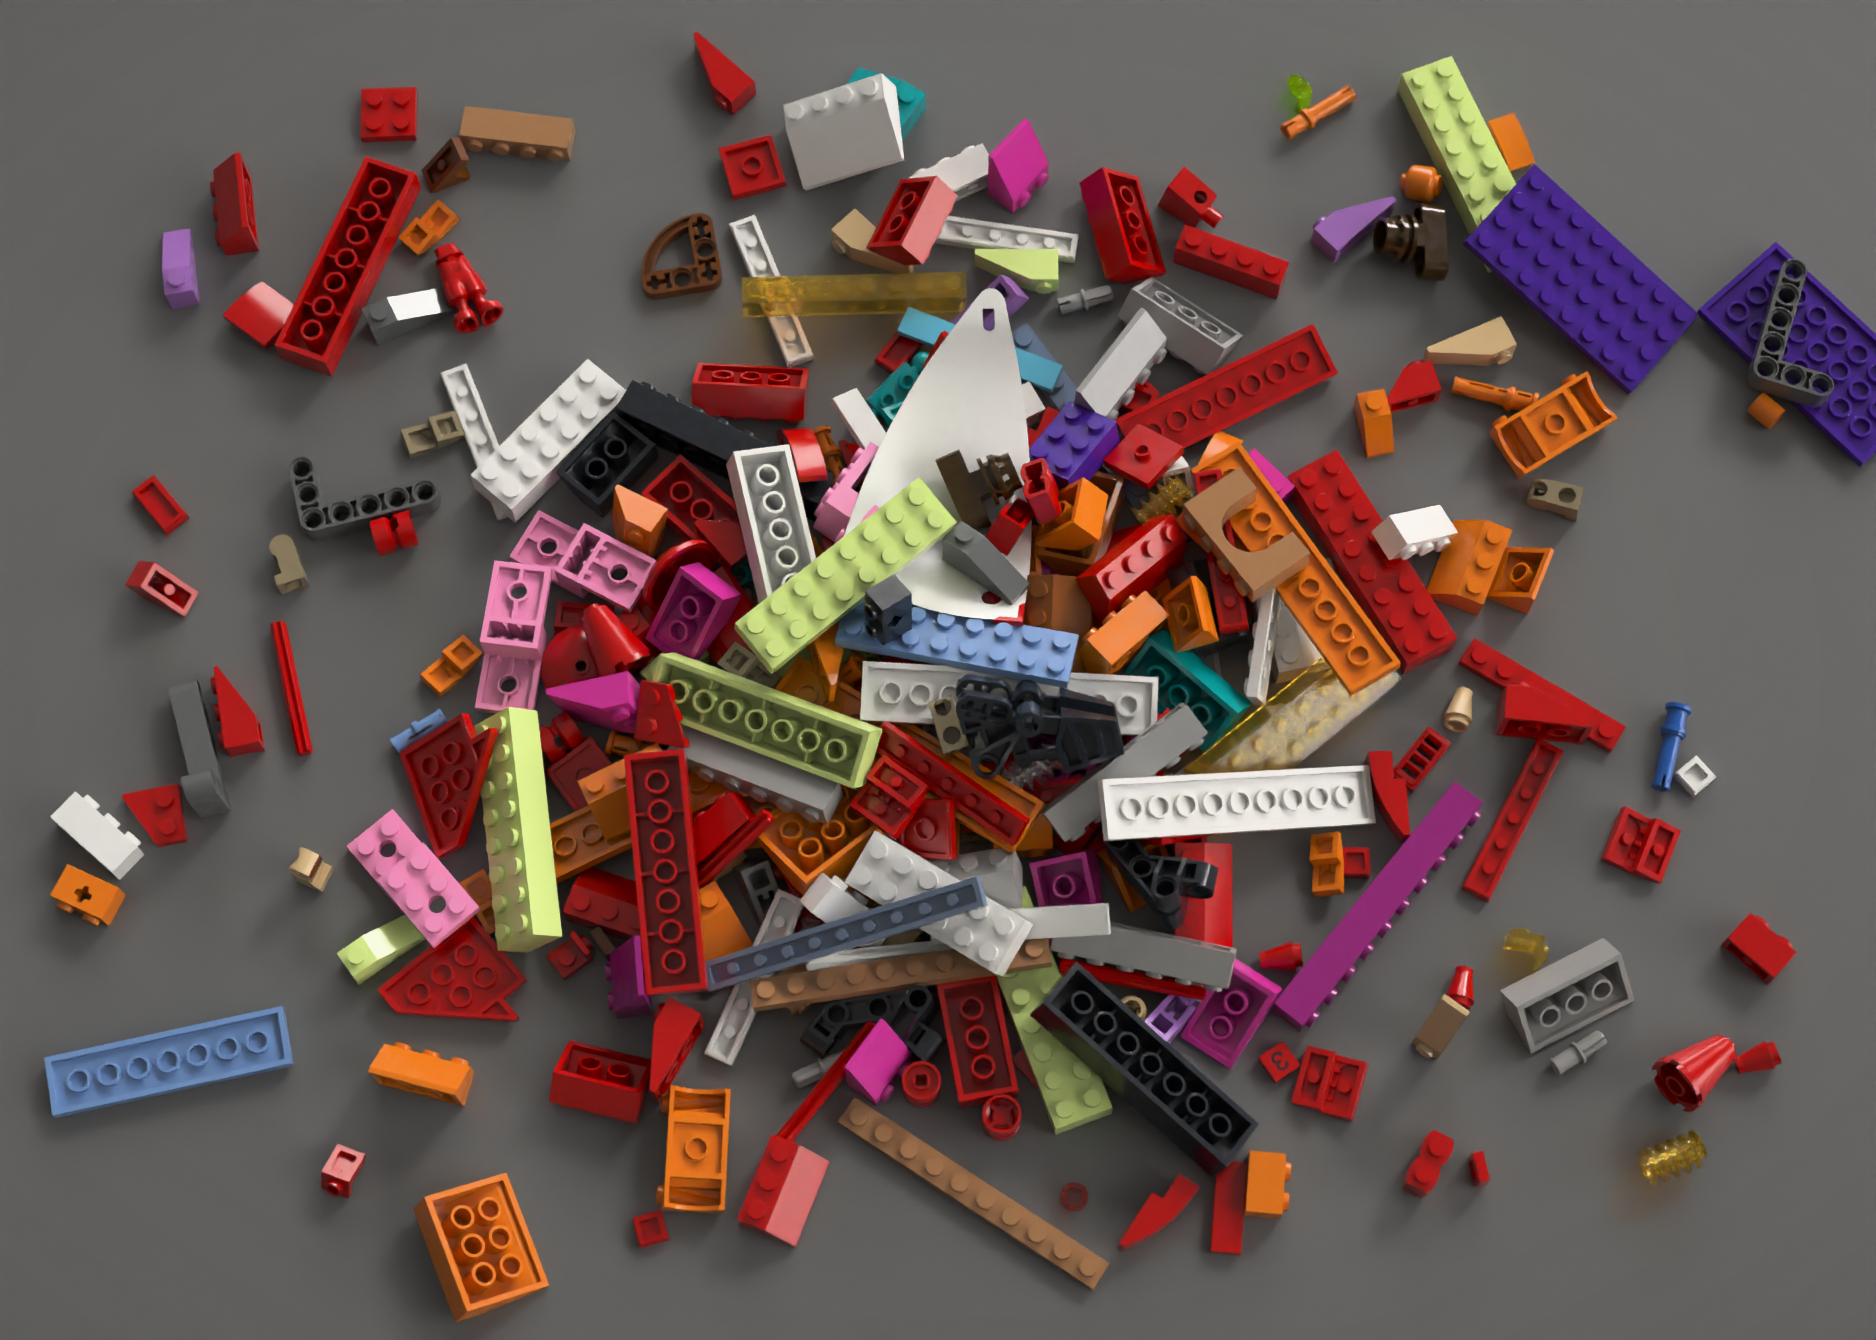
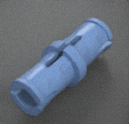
[390,709,448,754]

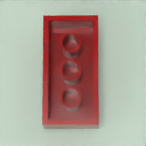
[641,454,740,570]
[936,975,1019,1109]

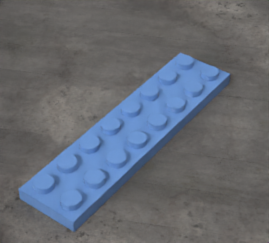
[835,600,1079,689]
[44,1006,294,1118]

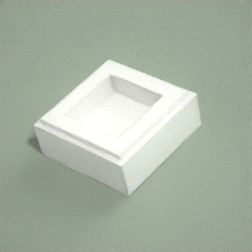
[1673,755,1716,797]

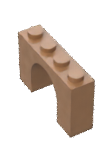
[1182,467,1310,602]

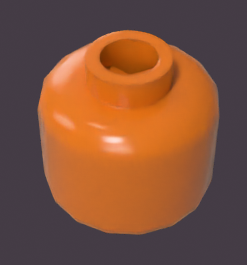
[1400,165,1443,202]

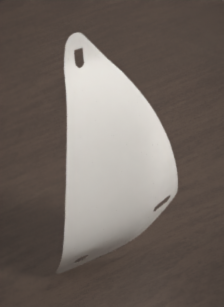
[844,288,1032,620]

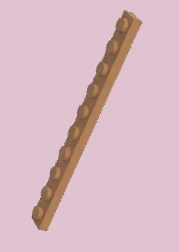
[750,938,1052,1012]
[838,1097,1110,1291]

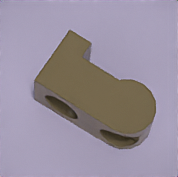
[1526,478,1584,522]
[269,534,309,595]
[928,695,969,756]

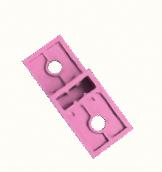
[813,442,879,549]
[509,510,656,613]
[475,560,553,714]
[346,809,480,948]

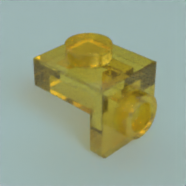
[1503,928,1549,971]

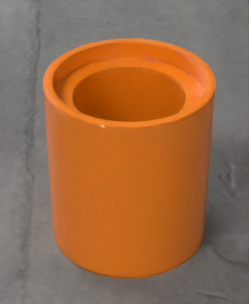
[1747,392,1786,430]

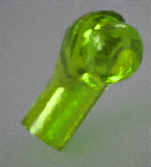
[1287,74,1313,113]

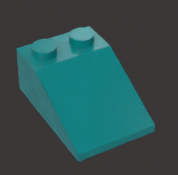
[845,67,926,142]

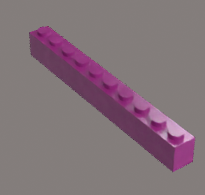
[1271,781,1483,1032]

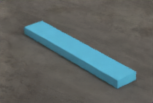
[897,307,1063,393]

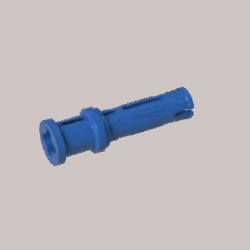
[1651,702,1692,792]

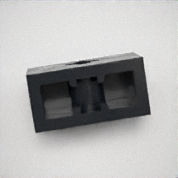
[864,574,912,646]

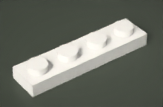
[1244,588,1281,705]

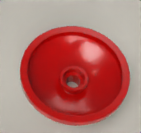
[643,540,716,612]
[541,625,599,689]

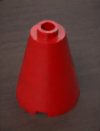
[581,603,654,677]
[1652,1034,1736,1112]

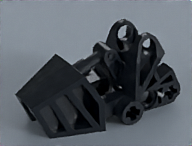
[956,674,1125,779]

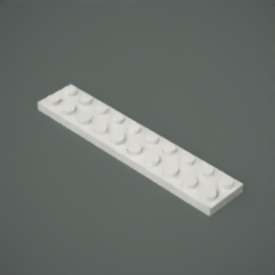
[860,661,1159,736]
[1097,765,1376,841]

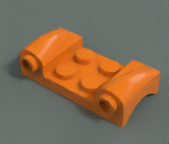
[1489,371,1618,479]
[655,1085,731,1214]

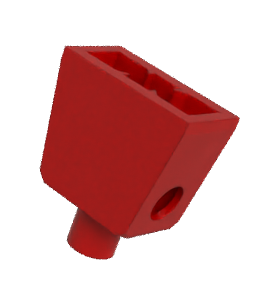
[1158,166,1224,229]

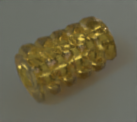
[1130,471,1194,525]
[1636,1130,1707,1187]

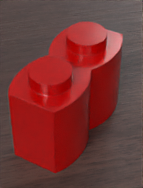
[1020,458,1062,524]
[1402,1130,1454,1199]

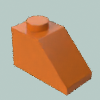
[1353,389,1395,458]

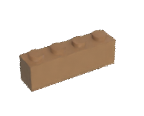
[459,106,576,162]

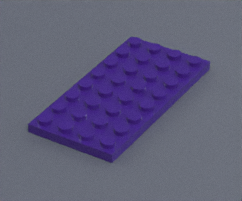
[1463,164,1699,395]
[1697,242,1876,467]

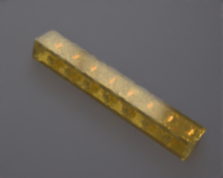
[742,272,967,317]

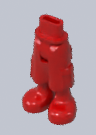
[434,242,503,333]

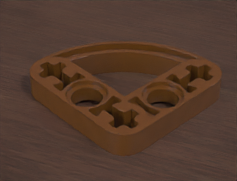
[641,213,722,300]

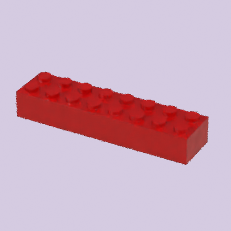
[274,156,421,377]
[1287,450,1457,675]
[624,749,709,997]

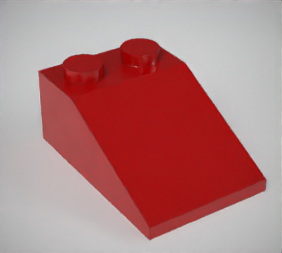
[1495,682,1594,745]
[649,997,705,1104]

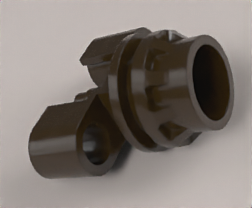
[1373,203,1449,281]
[935,449,1023,532]

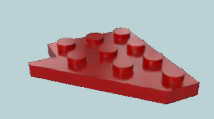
[399,713,498,858]
[377,917,528,1022]

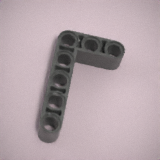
[1747,259,1834,407]
[289,456,441,541]
[168,680,231,819]

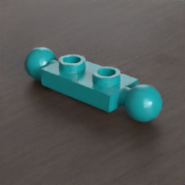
[865,352,929,421]

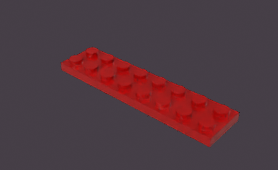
[1115,323,1338,449]

